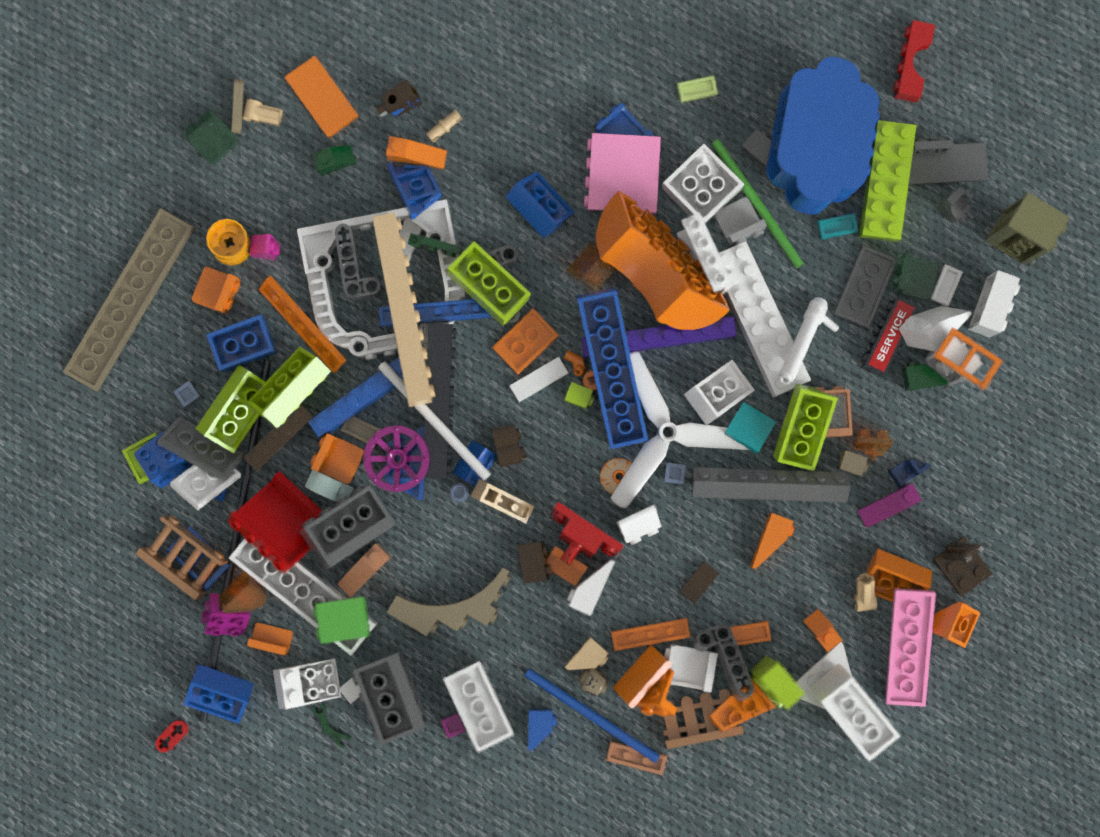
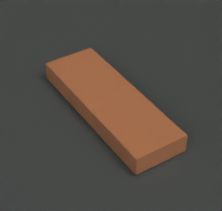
[606,740,667,775]

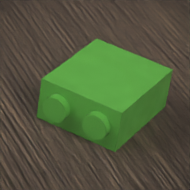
[313,596,370,644]

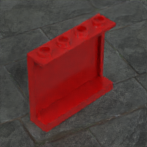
[228,471,328,574]

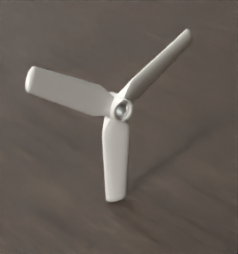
[611,351,749,508]

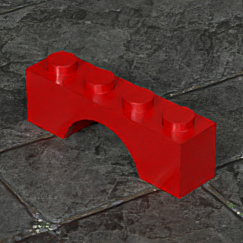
[893,20,935,103]

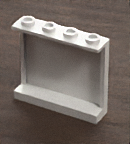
[676,212,733,296]

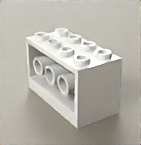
[443,661,514,752]
[809,663,900,761]

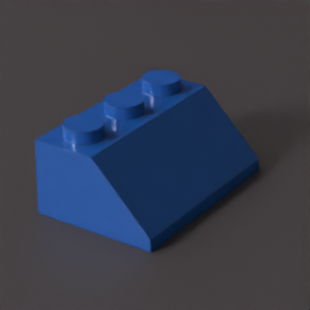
[506,171,575,239]
[183,664,254,724]

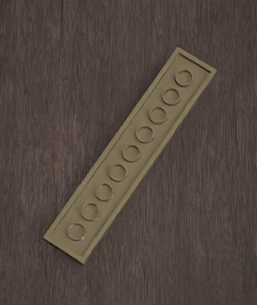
[63,208,195,392]

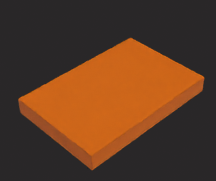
[492,309,559,375]
[612,645,672,709]

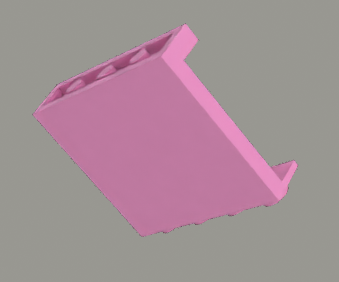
[584,133,661,216]

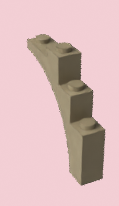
[387,567,511,636]

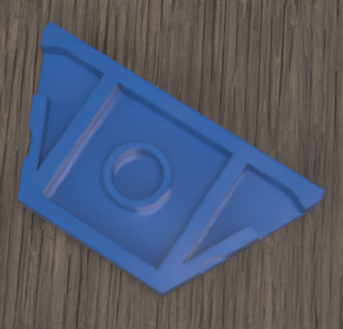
[387,163,441,220]
[385,426,425,500]

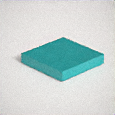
[724,402,776,454]

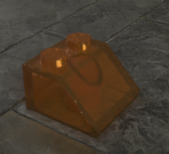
[566,242,617,292]
[218,571,267,613]

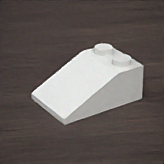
[899,306,972,352]
[684,360,755,425]
[616,505,661,545]
[567,559,615,616]

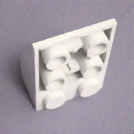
[273,659,341,709]

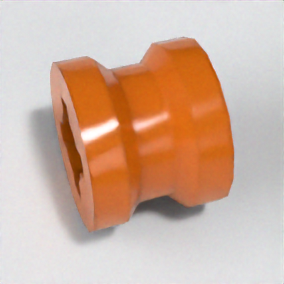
[583,371,597,391]

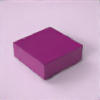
[441,713,466,739]

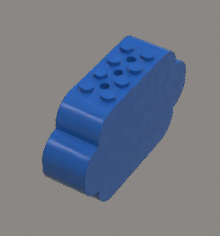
[766,57,880,215]

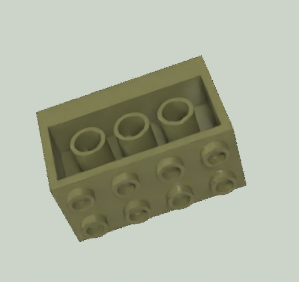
[985,192,1070,265]

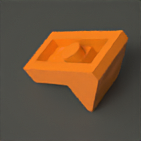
[803,609,843,652]

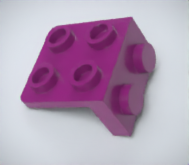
[201,593,250,636]

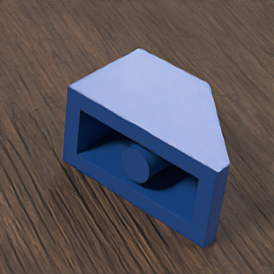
[528,708,556,751]

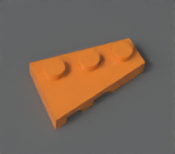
[708,679,776,732]

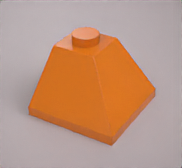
[932,601,980,648]

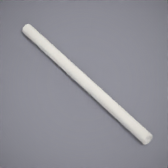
[378,362,491,480]

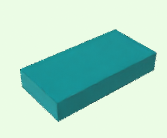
[817,213,859,240]

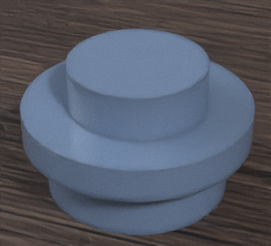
[450,483,469,502]

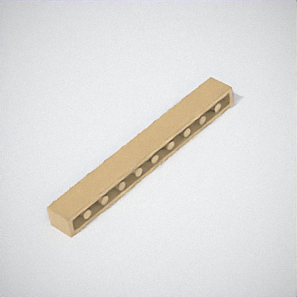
[372,213,435,407]

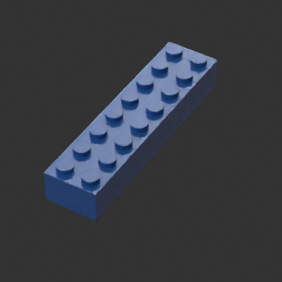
[576,287,648,449]

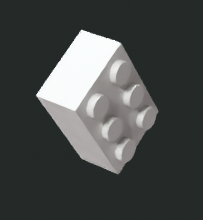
[968,270,1020,338]
[924,336,983,386]

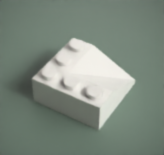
[662,144,744,224]

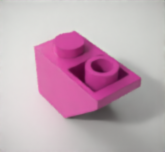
[250,234,280,260]

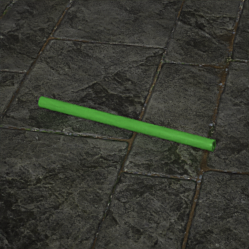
[711,139,804,269]

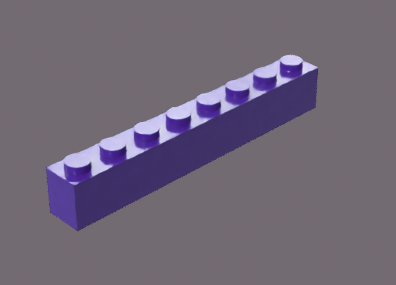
[581,317,736,359]

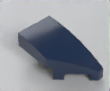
[888,459,931,487]

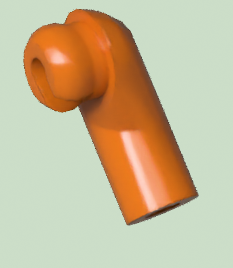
[564,350,586,376]

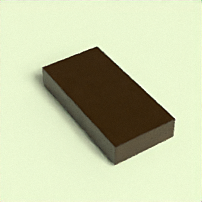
[679,561,719,603]

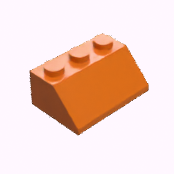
[865,549,932,602]

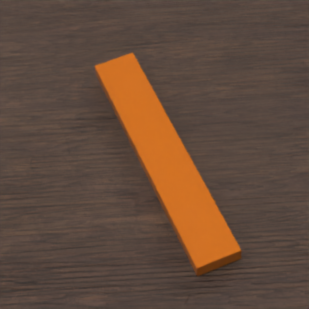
[259,276,346,373]

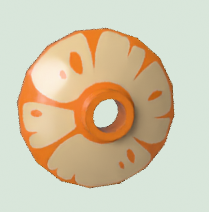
[600,458,632,494]

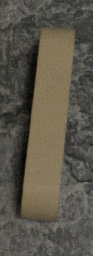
[231,79,244,134]

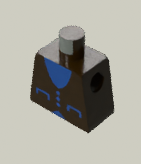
[376,80,423,117]

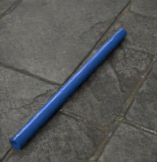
[525,668,660,763]

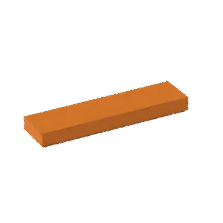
[611,618,690,651]

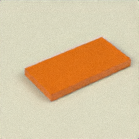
[285,56,359,139]

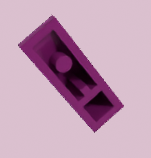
[857,483,922,528]

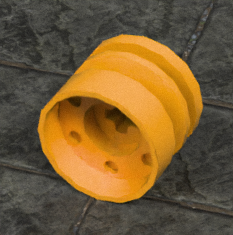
[206,219,251,266]

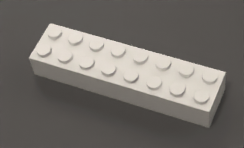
[719,241,811,398]
[229,539,378,655]

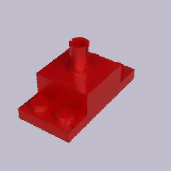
[551,502,624,565]

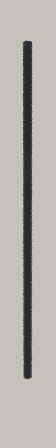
[199,359,271,722]

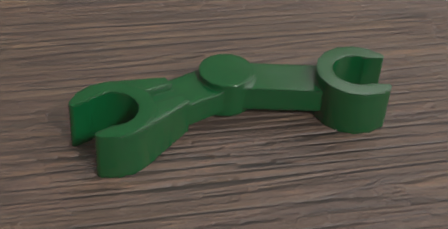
[313,703,350,747]

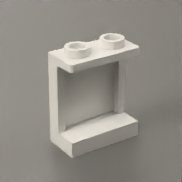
[664,644,718,693]

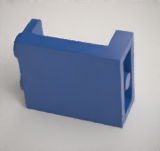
[595,103,654,136]

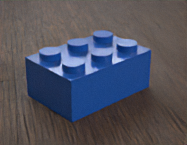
[206,314,278,373]

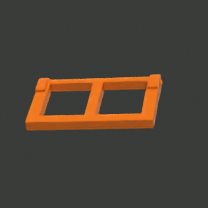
[933,328,1003,390]

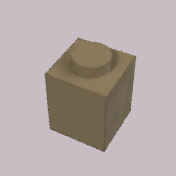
[837,450,869,477]

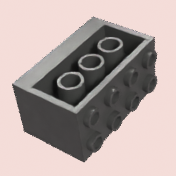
[299,485,396,571]
[352,650,429,745]

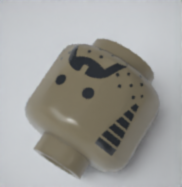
[578,668,608,697]

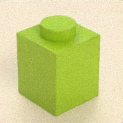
[564,382,595,410]

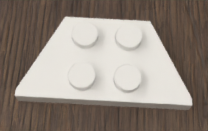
[795,642,852,709]

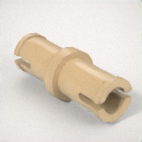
[426,110,462,143]

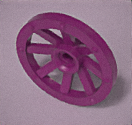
[363,426,430,492]

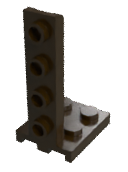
[933,536,993,597]

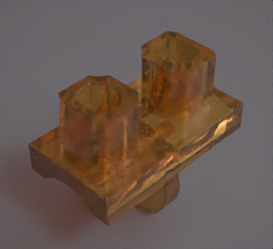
[854,429,893,461]

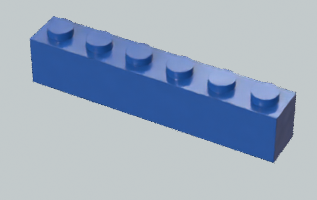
[308,357,404,438]

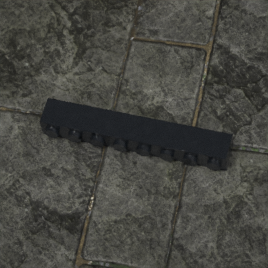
[424,323,457,479]

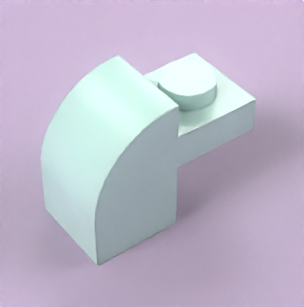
[305,470,354,502]

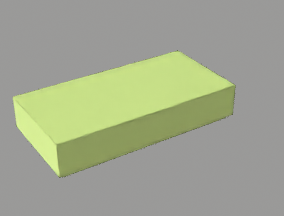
[677,76,718,103]

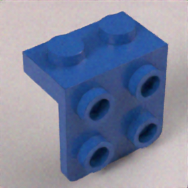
[134,432,192,488]

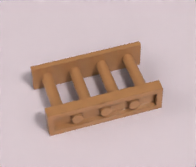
[136,515,228,600]

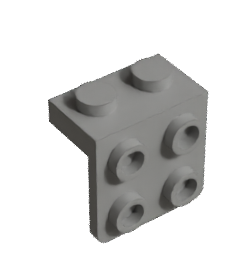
[714,197,767,247]

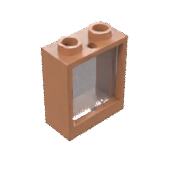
[815,386,853,438]

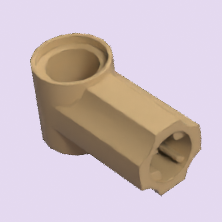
[242,99,283,126]
[854,574,877,612]

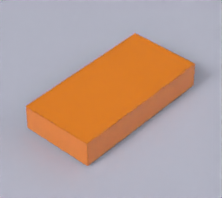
[730,621,771,646]

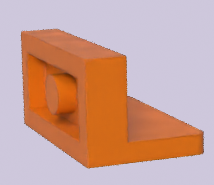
[547,546,588,586]
[247,622,293,655]

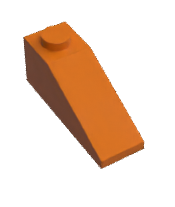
[386,136,447,170]
[750,513,795,569]

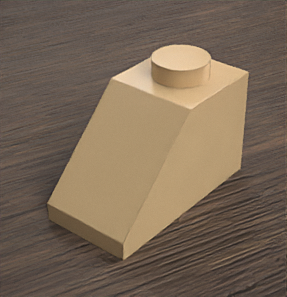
[565,636,608,670]

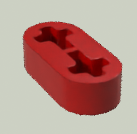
[155,720,189,753]

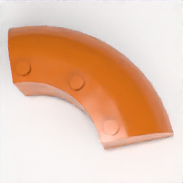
[596,190,730,330]

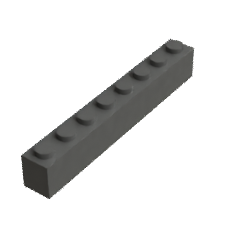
[692,467,851,503]

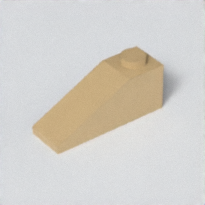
[471,479,534,523]

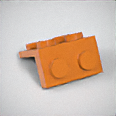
[192,267,241,315]
[310,433,364,484]
[635,669,677,717]

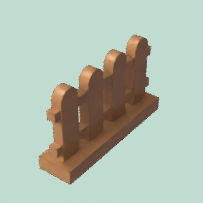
[663,689,744,749]

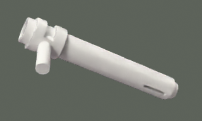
[779,297,839,384]

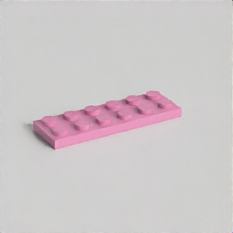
[885,588,936,707]

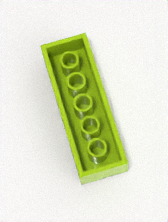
[859,120,917,242]

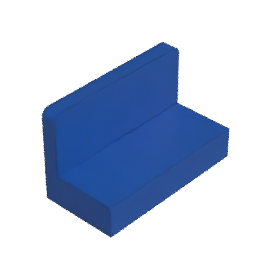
[453,441,497,486]

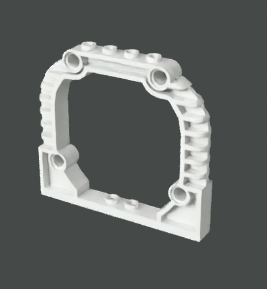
[297,199,465,360]

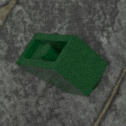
[312,145,357,176]
[902,362,948,391]

